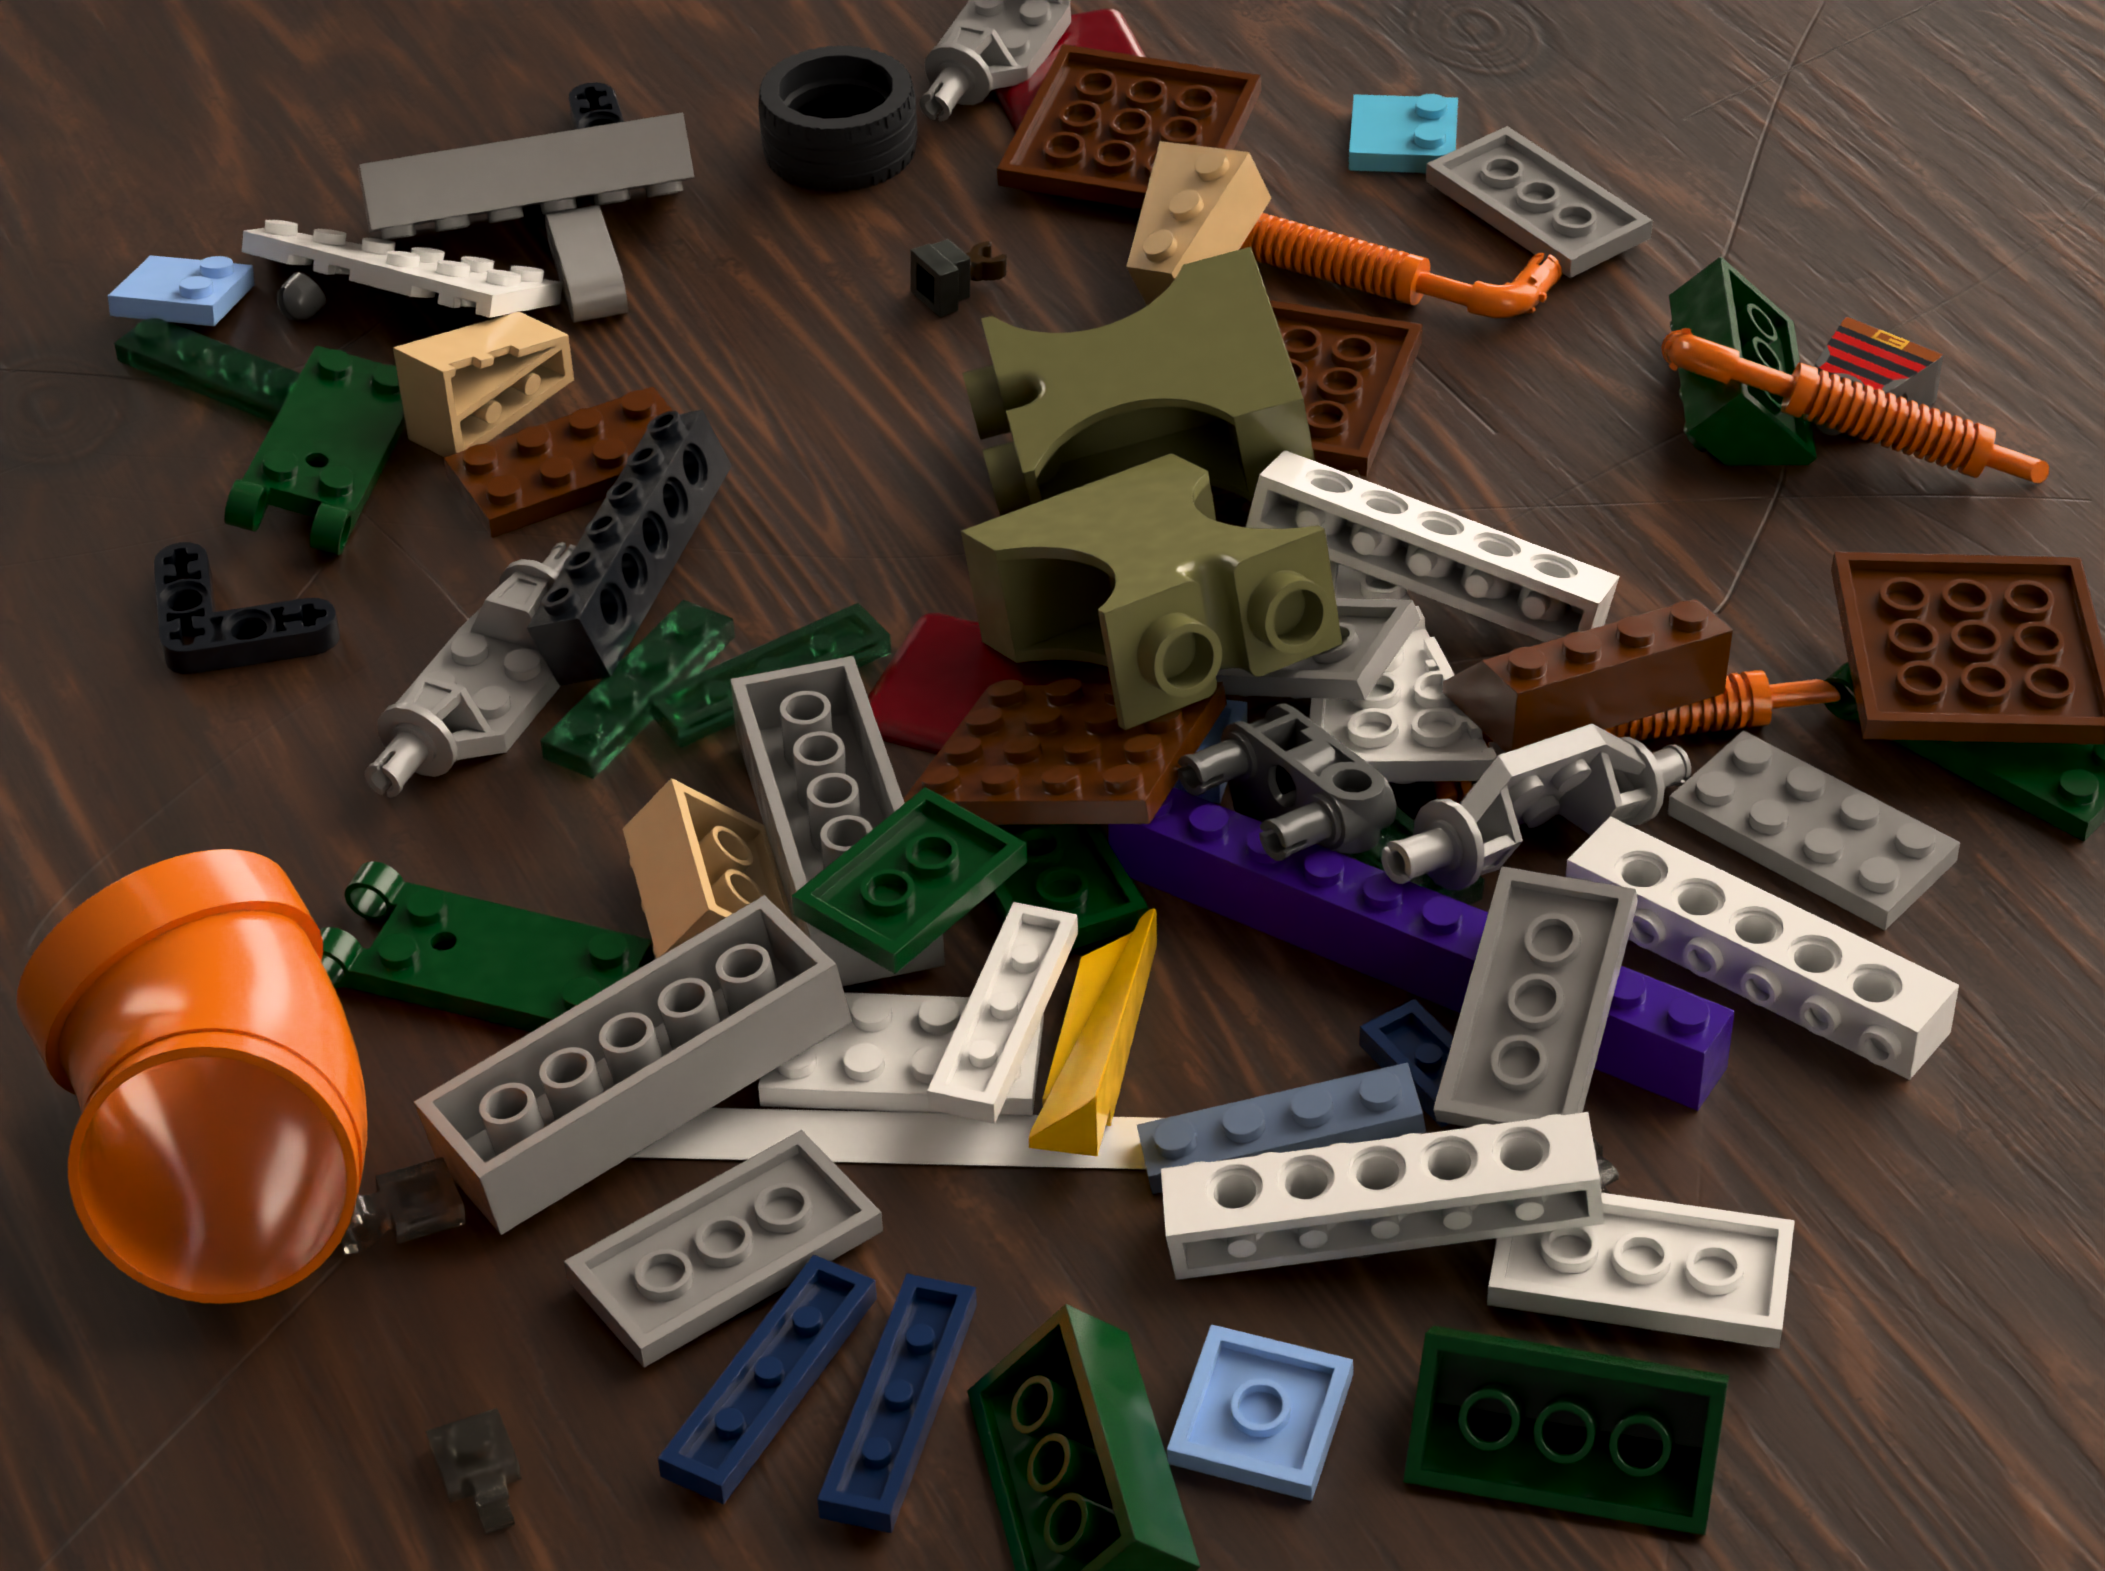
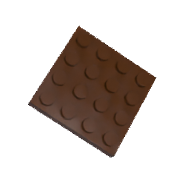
[997,44,1261,209]
[1270,300,1423,477]
[1831,552,2105,745]
[904,678,1227,825]

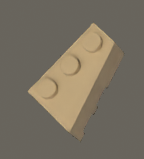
[1126,141,1271,305]
[393,311,574,457]

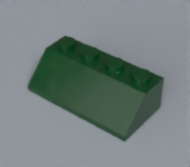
[1669,256,1817,465]
[967,1304,1201,1571]
[1403,1326,1729,1535]

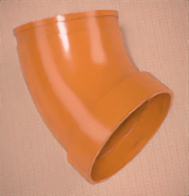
[16,849,367,1304]

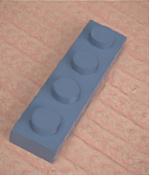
[1137,1062,1426,1194]

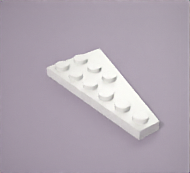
[242,220,563,318]
[1309,560,1497,784]

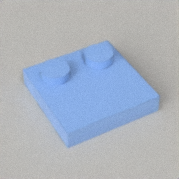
[108,255,254,326]
[1167,1324,1354,1501]

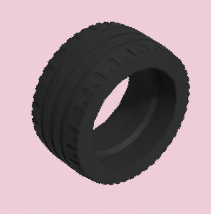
[758,45,918,192]

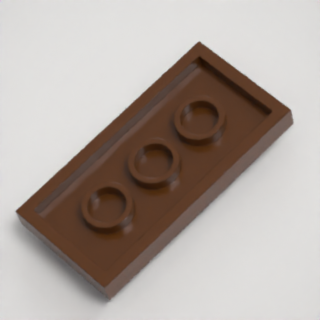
[444,386,673,538]

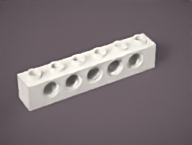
[1246,450,1620,642]
[1566,816,1959,1080]
[1161,1112,1604,1280]

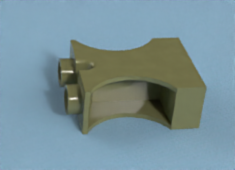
[962,247,1315,516]
[961,453,1343,730]

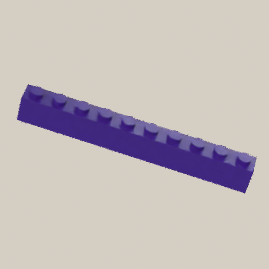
[1108,787,1734,1111]

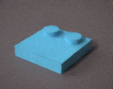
[1349,94,1458,173]

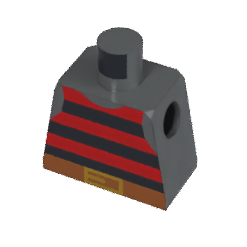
[1813,317,1943,436]

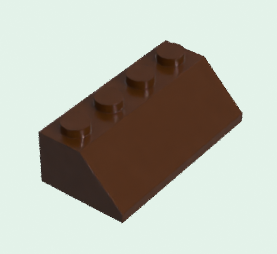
[1442,599,1733,753]

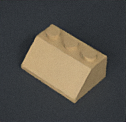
[623,778,794,958]

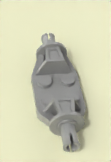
[919,0,1071,122]
[364,542,576,798]
[1381,724,1691,890]

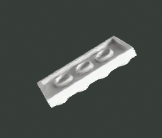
[758,992,1044,1116]
[1487,1193,1795,1349]

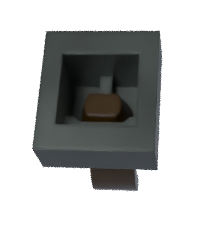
[910,239,1007,317]

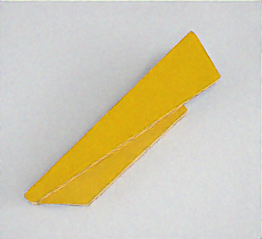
[1028,909,1157,1157]

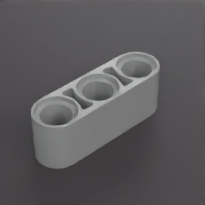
[545,205,628,322]

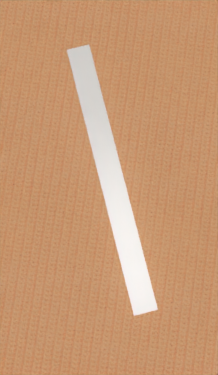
[629,1108,1163,1170]

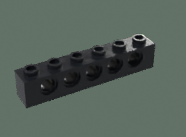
[527,409,732,686]

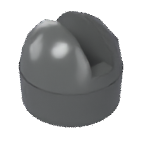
[277,272,326,321]

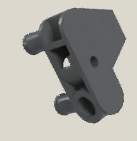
[1177,703,1396,861]

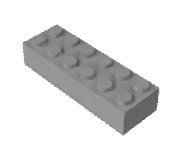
[358,112,694,240]
[730,656,945,986]
[414,895,852,1235]

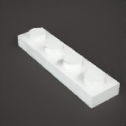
[927,902,1078,1124]

